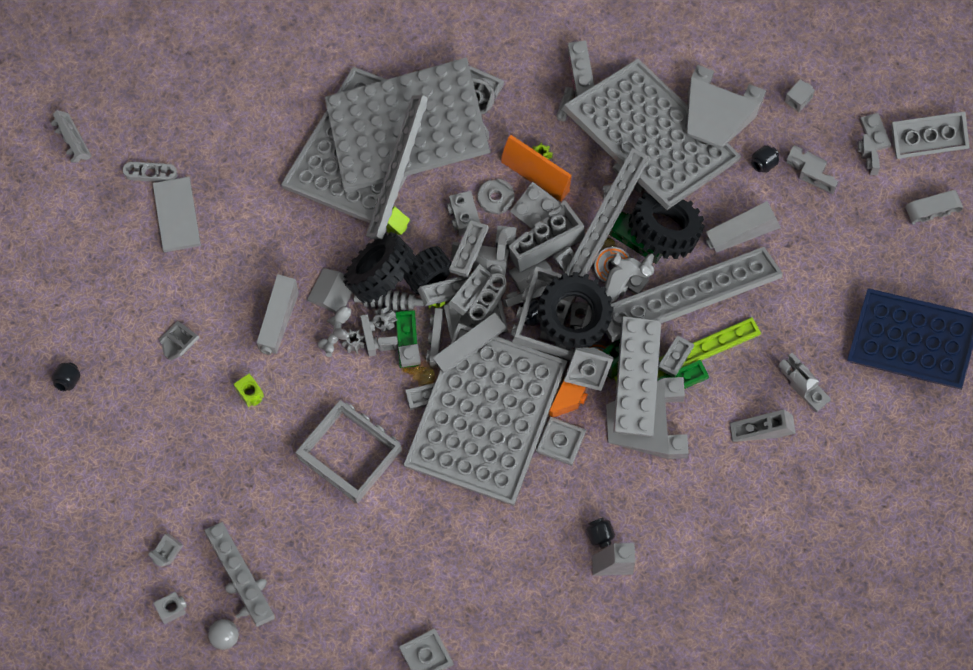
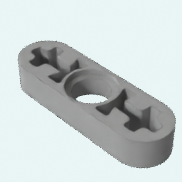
[123,162,178,182]

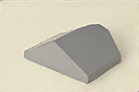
[159,321,200,360]

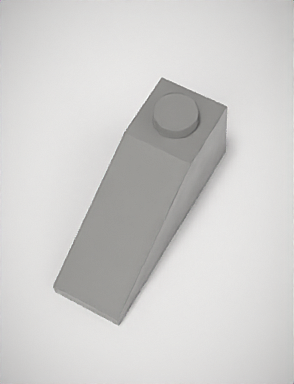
[451,242,509,276]
[730,410,796,442]

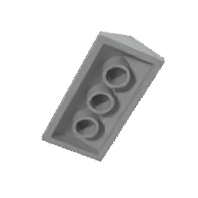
[892,111,970,159]

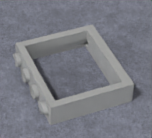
[510,266,602,361]
[295,400,402,504]

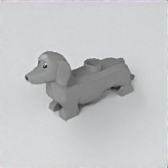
[605,253,655,304]

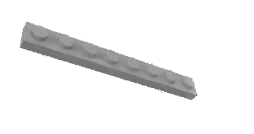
[366,95,428,239]
[564,148,650,276]

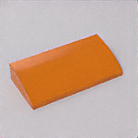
[501,135,572,202]

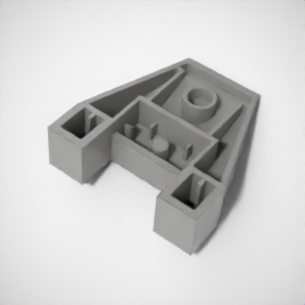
[686,65,766,149]
[606,377,689,459]

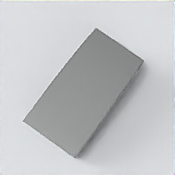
[858,134,880,175]

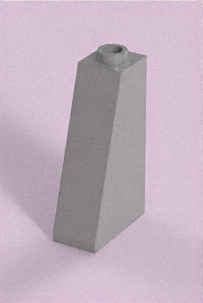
[706,201,781,252]
[257,274,299,355]

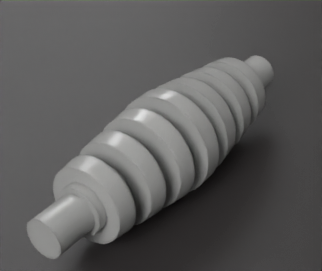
[354,290,424,311]

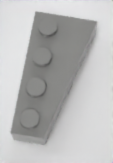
[509,200,585,272]

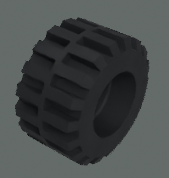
[403,246,452,295]

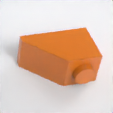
[549,380,588,417]

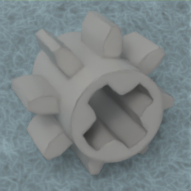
[373,306,397,332]
[342,329,365,354]

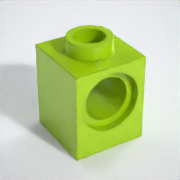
[386,206,410,235]
[234,373,264,407]

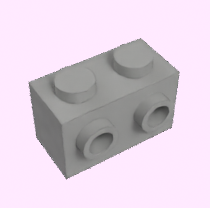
[447,191,480,236]

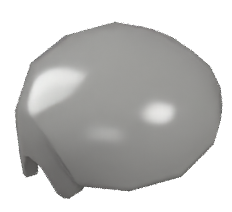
[208,619,239,650]

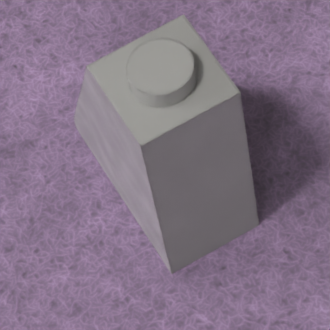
[592,543,635,576]

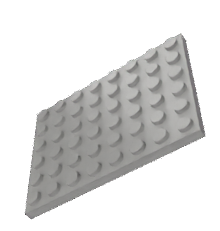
[325,58,491,192]
[562,59,741,210]
[281,67,408,223]
[404,323,567,506]

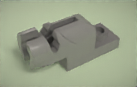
[786,145,838,194]
[778,353,831,413]

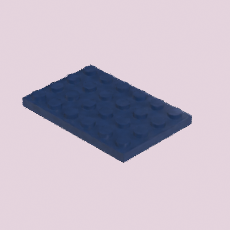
[847,288,973,390]

